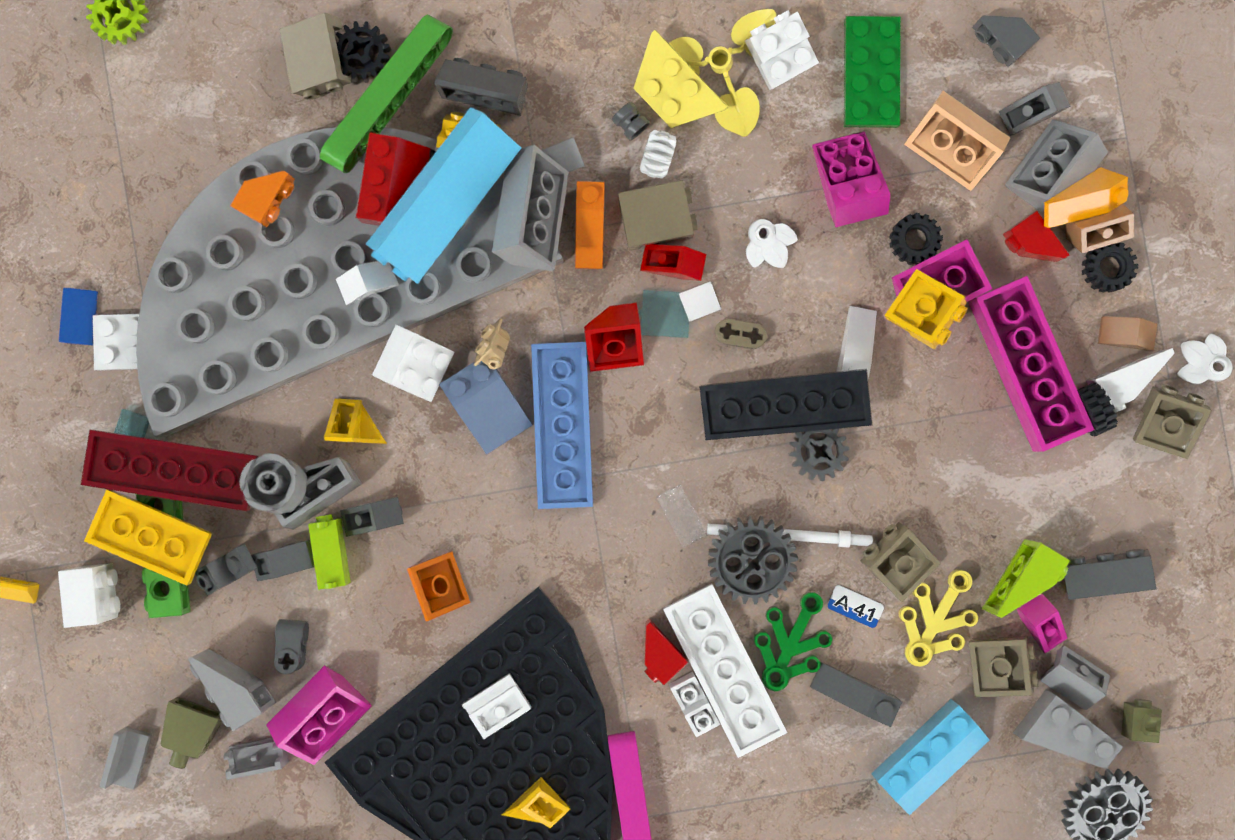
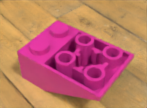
[812,131,890,228]

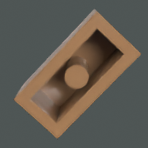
[1066,204,1134,253]

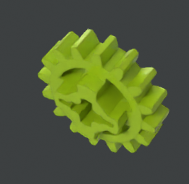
[86,0,149,45]

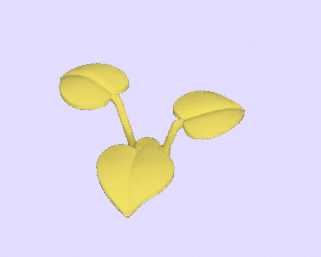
[669,9,776,137]

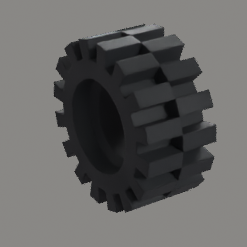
[889,213,943,265]
[1081,242,1138,293]
[1077,382,1118,437]

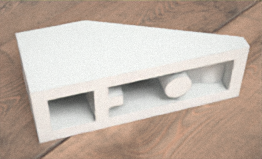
[837,306,877,379]
[1086,348,1174,412]

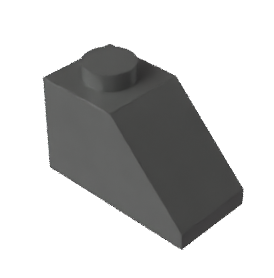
[999,82,1071,136]
[340,497,404,537]

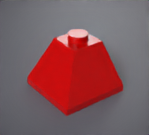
[584,303,644,372]

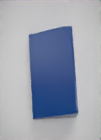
[59,288,98,346]

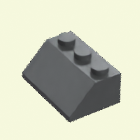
[435,58,528,116]

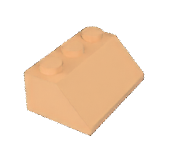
[904,91,1010,191]

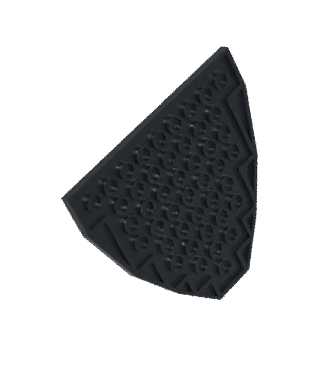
[324,586,613,840]

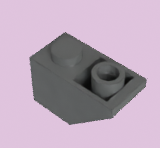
[972,15,1040,67]

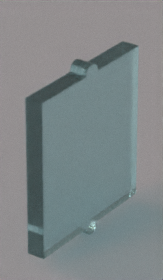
[639,290,689,338]

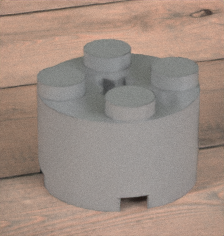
[240,454,307,514]

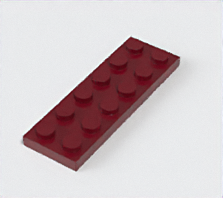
[80,430,259,511]

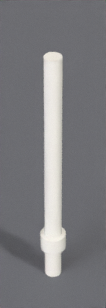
[707,523,873,548]

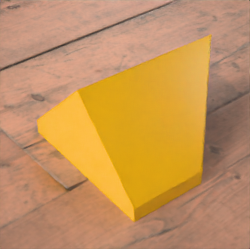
[324,398,387,444]
[501,777,570,828]

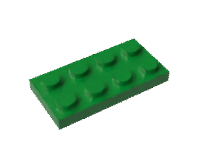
[844,16,901,128]

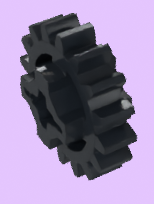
[335,21,392,83]

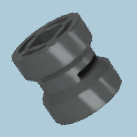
[612,102,650,141]

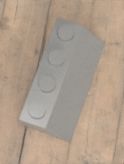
[492,144,569,271]

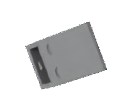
[188,649,276,731]

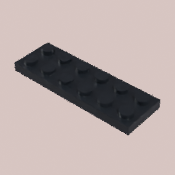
[699,369,873,440]

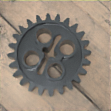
[708,515,798,605]
[1061,768,1153,840]

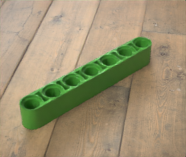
[320,14,453,173]

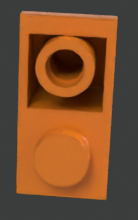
[230,171,295,227]

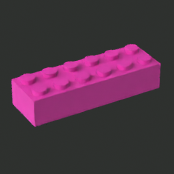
[968,276,1094,452]

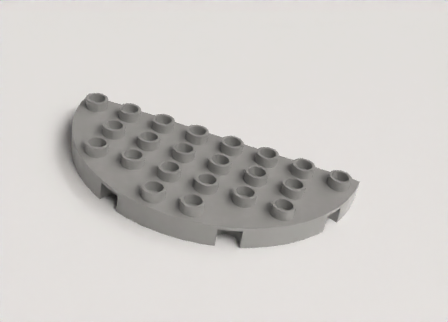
[136,127,564,437]

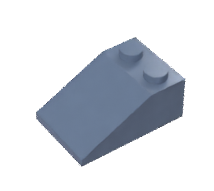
[439,361,532,454]

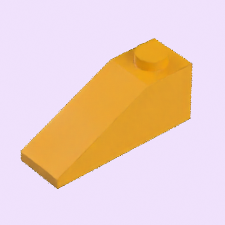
[1044,167,1129,228]

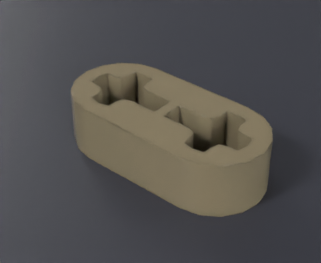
[715,319,767,349]

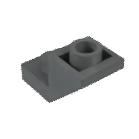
[251,540,315,581]
[195,544,258,596]

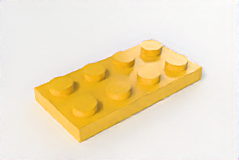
[84,489,212,585]

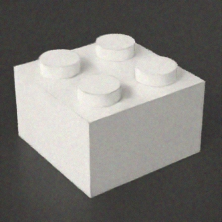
[372,325,454,402]
[58,563,120,628]

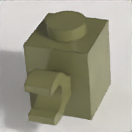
[1121,699,1162,743]

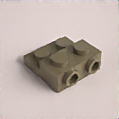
[1133,384,1212,459]
[860,522,941,602]
[969,636,1039,697]

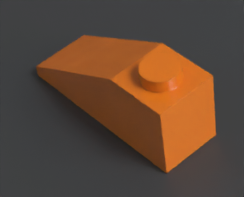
[575,181,605,269]

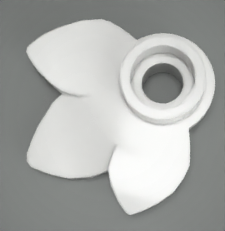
[746,219,798,268]
[1177,334,1233,384]

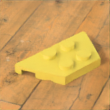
[634,30,729,128]

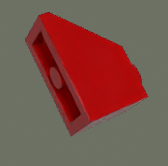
[1003,211,1069,262]
[640,244,707,281]
[644,619,688,685]

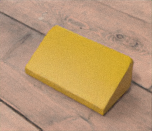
[0,576,40,603]

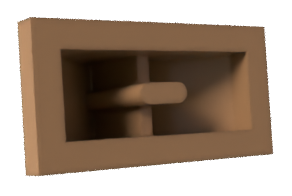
[1098,316,1157,351]

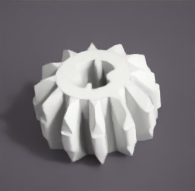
[640,130,677,179]

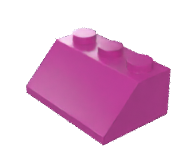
[892,239,993,302]
[266,665,372,765]

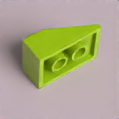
[982,539,1070,618]

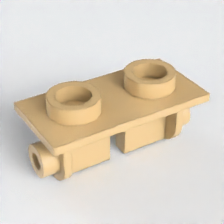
[474,318,510,369]

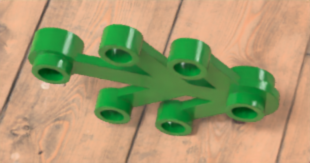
[754,592,832,691]

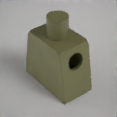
[161,697,222,769]

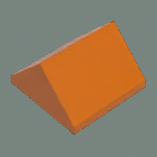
[407,551,471,622]

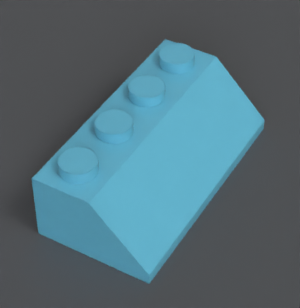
[871,699,989,815]

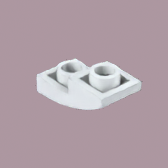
[669,671,720,737]

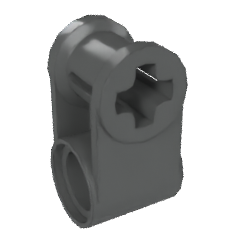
[274,619,309,674]

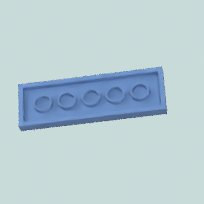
[531,342,593,509]

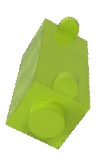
[308,514,351,590]

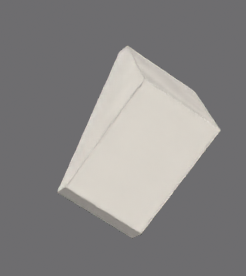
[336,261,399,306]

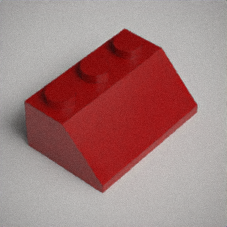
[356,133,431,226]

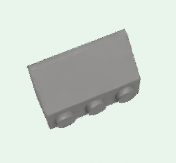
[1005,119,1108,212]

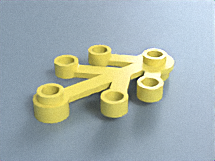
[899,570,978,667]

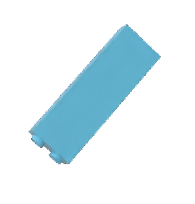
[366,107,521,284]

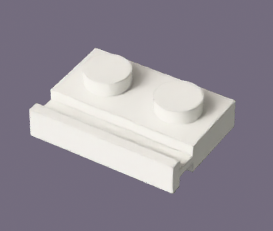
[462,673,531,739]

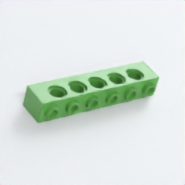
[136,494,191,618]

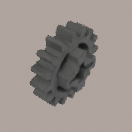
[788,429,850,481]

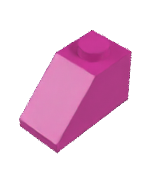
[1017,593,1068,653]

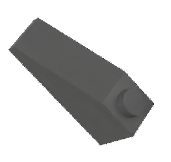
[810,662,902,727]

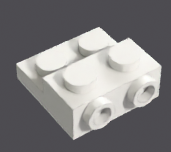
[745,10,819,90]

